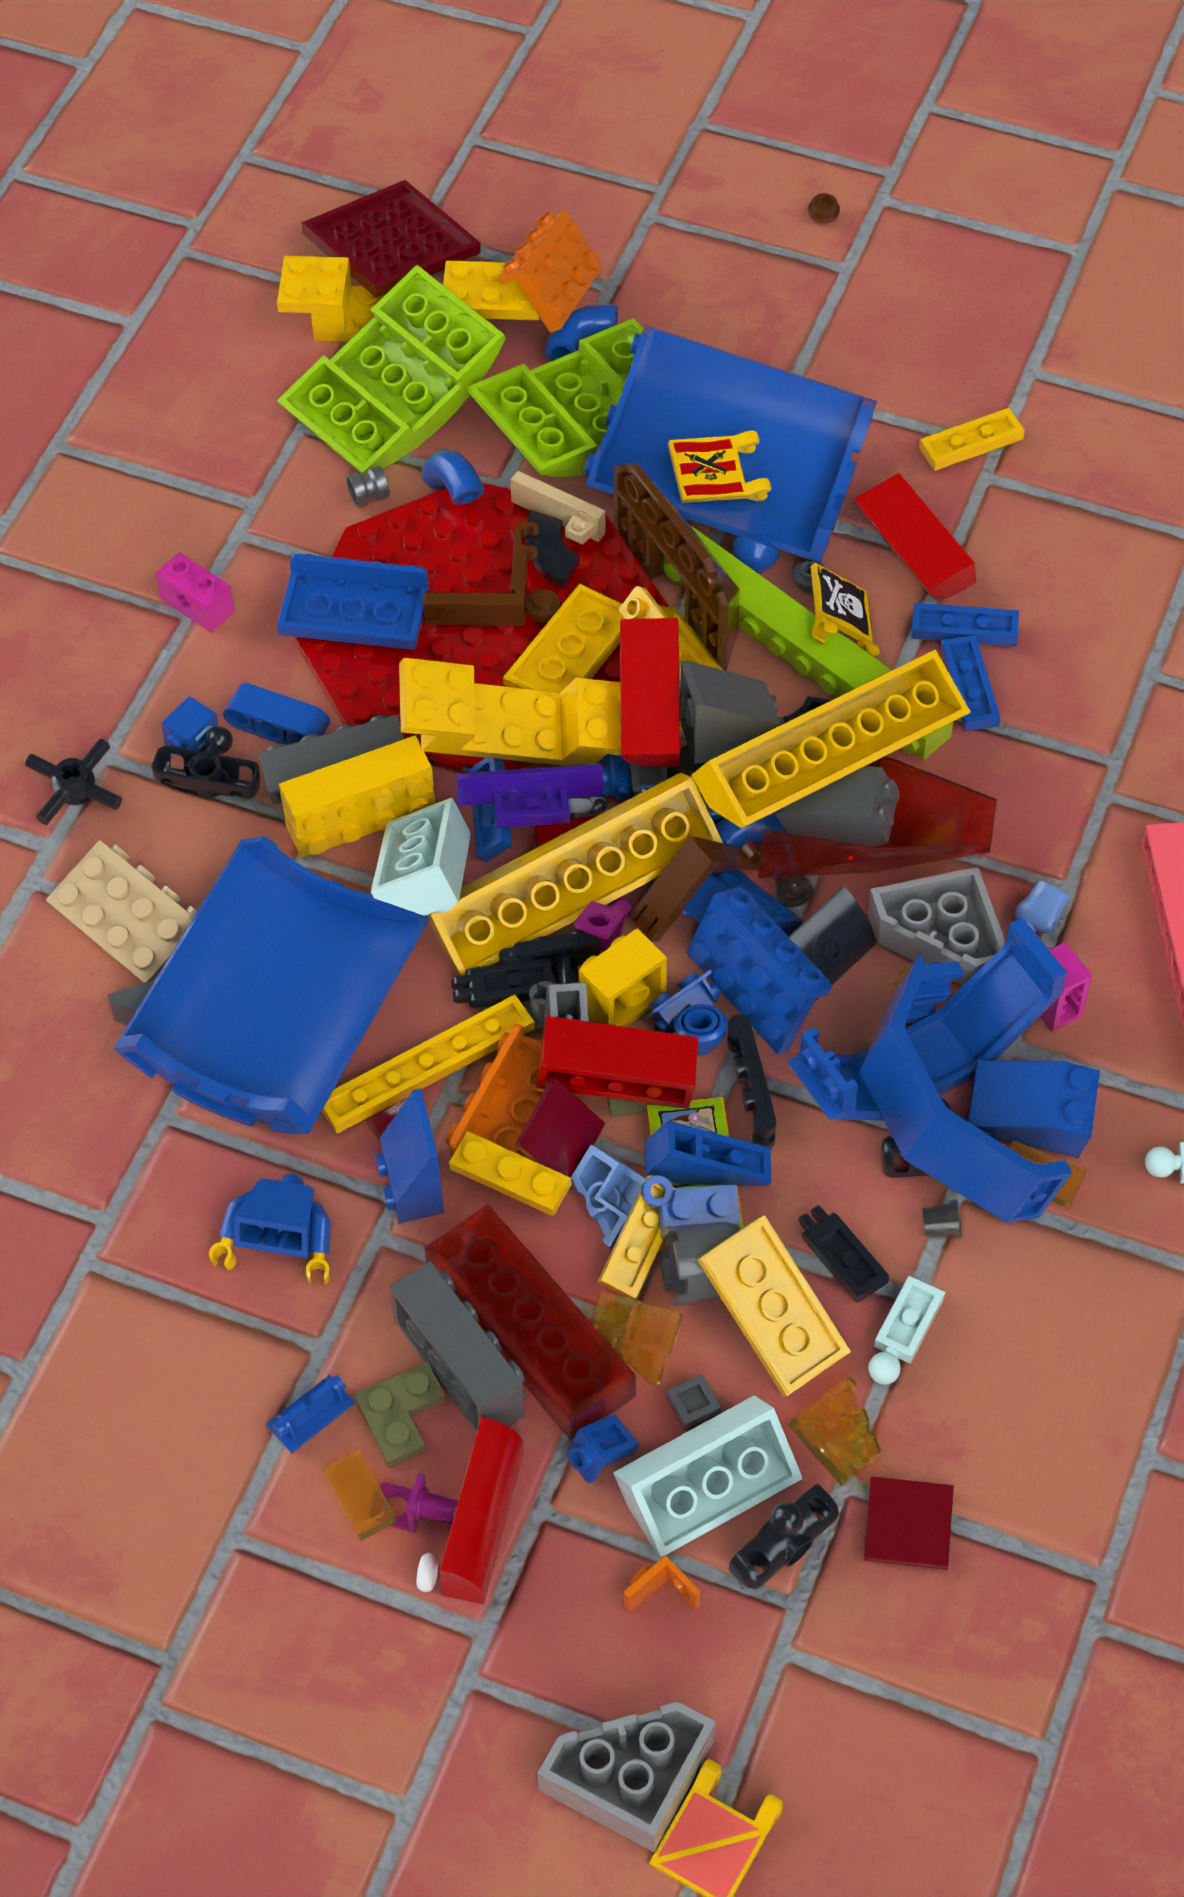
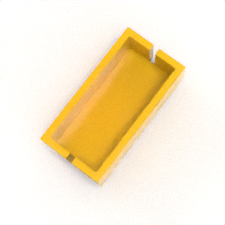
[279,735,435,859]

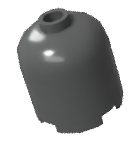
[660,1222,740,1306]

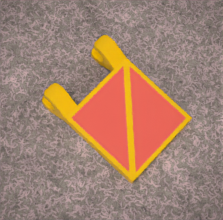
[649,1759,783,1897]

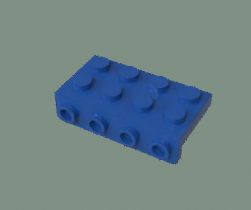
[277,554,430,650]
[686,887,832,1055]

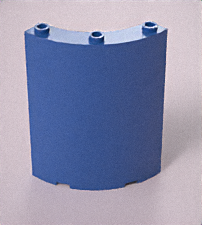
[584,326,878,563]
[113,836,430,1134]

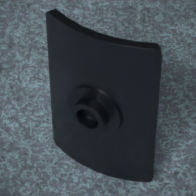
[789,887,876,1001]

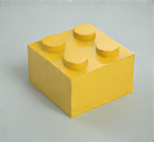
[579,928,667,1027]

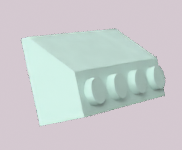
[371,797,471,916]
[613,1395,803,1558]

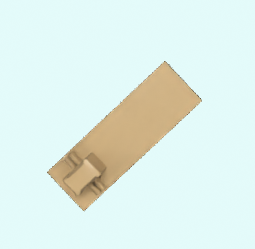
[510,471,606,544]

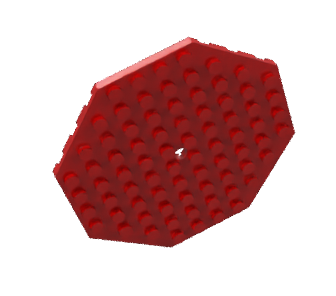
[295,482,668,771]

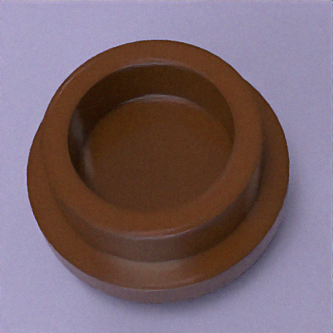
[808,193,840,223]
[526,589,560,622]

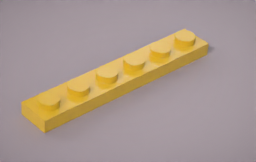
[322,995,535,1134]

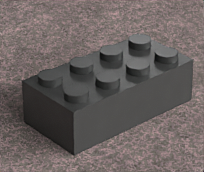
[390,1261,526,1432]

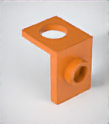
[623,1555,700,1613]

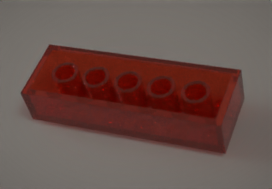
[424,1204,636,1442]

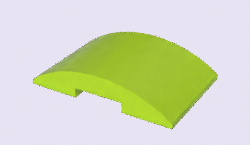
[277,265,506,474]
[468,318,644,477]

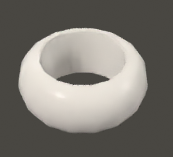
[416,1553,438,1592]

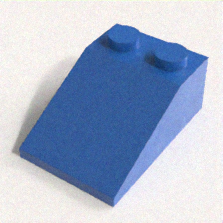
[967,1061,1100,1158]
[375,1089,444,1224]

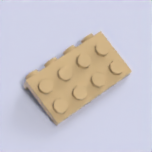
[46,840,197,983]

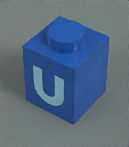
[161,696,219,755]

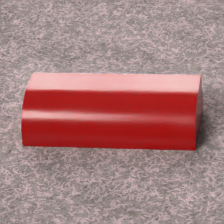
[853,473,976,599]
[620,618,680,767]
[536,1016,698,1109]
[440,1417,524,1604]

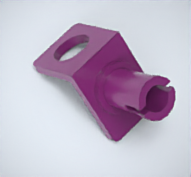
[574,897,632,951]
[371,1473,458,1533]

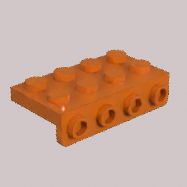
[498,209,603,333]
[446,1023,580,1160]

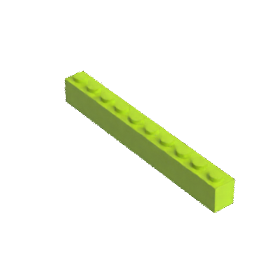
[664,526,953,761]

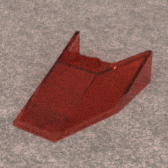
[758,757,997,878]

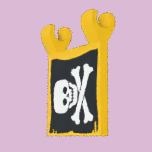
[811,563,880,658]

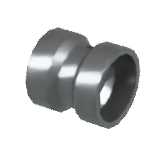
[346,465,390,508]

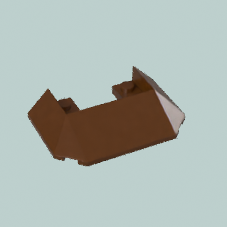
[614,463,740,671]

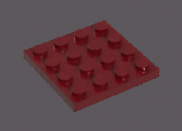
[302,180,481,298]

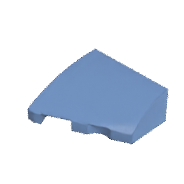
[571,1144,646,1248]

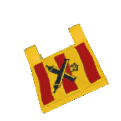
[668,431,771,503]

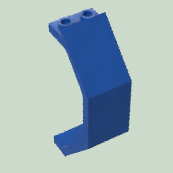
[787,917,1067,1121]
[859,953,1072,1223]

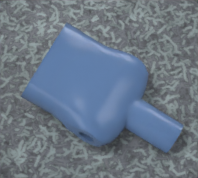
[1015,880,1071,934]

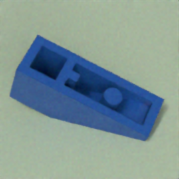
[645,1120,771,1186]

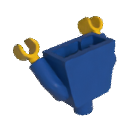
[209,1174,331,1285]

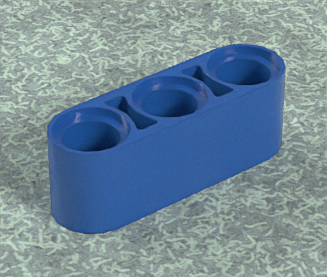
[223,683,331,745]

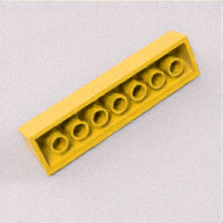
[691,649,971,829]
[426,772,723,976]

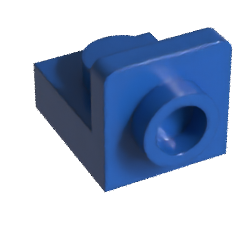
[566,1414,639,1483]

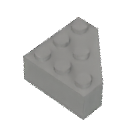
[868,867,1006,986]
[537,1701,716,1852]

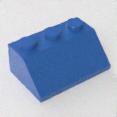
[681,870,803,936]

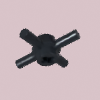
[25,739,122,825]

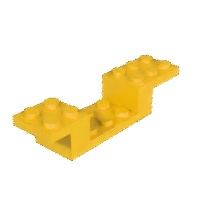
[277,256,540,342]
[399,658,621,766]

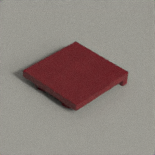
[515,1078,605,1190]
[864,1476,954,1570]

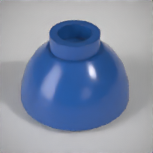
[733,536,780,574]
[674,1004,728,1055]

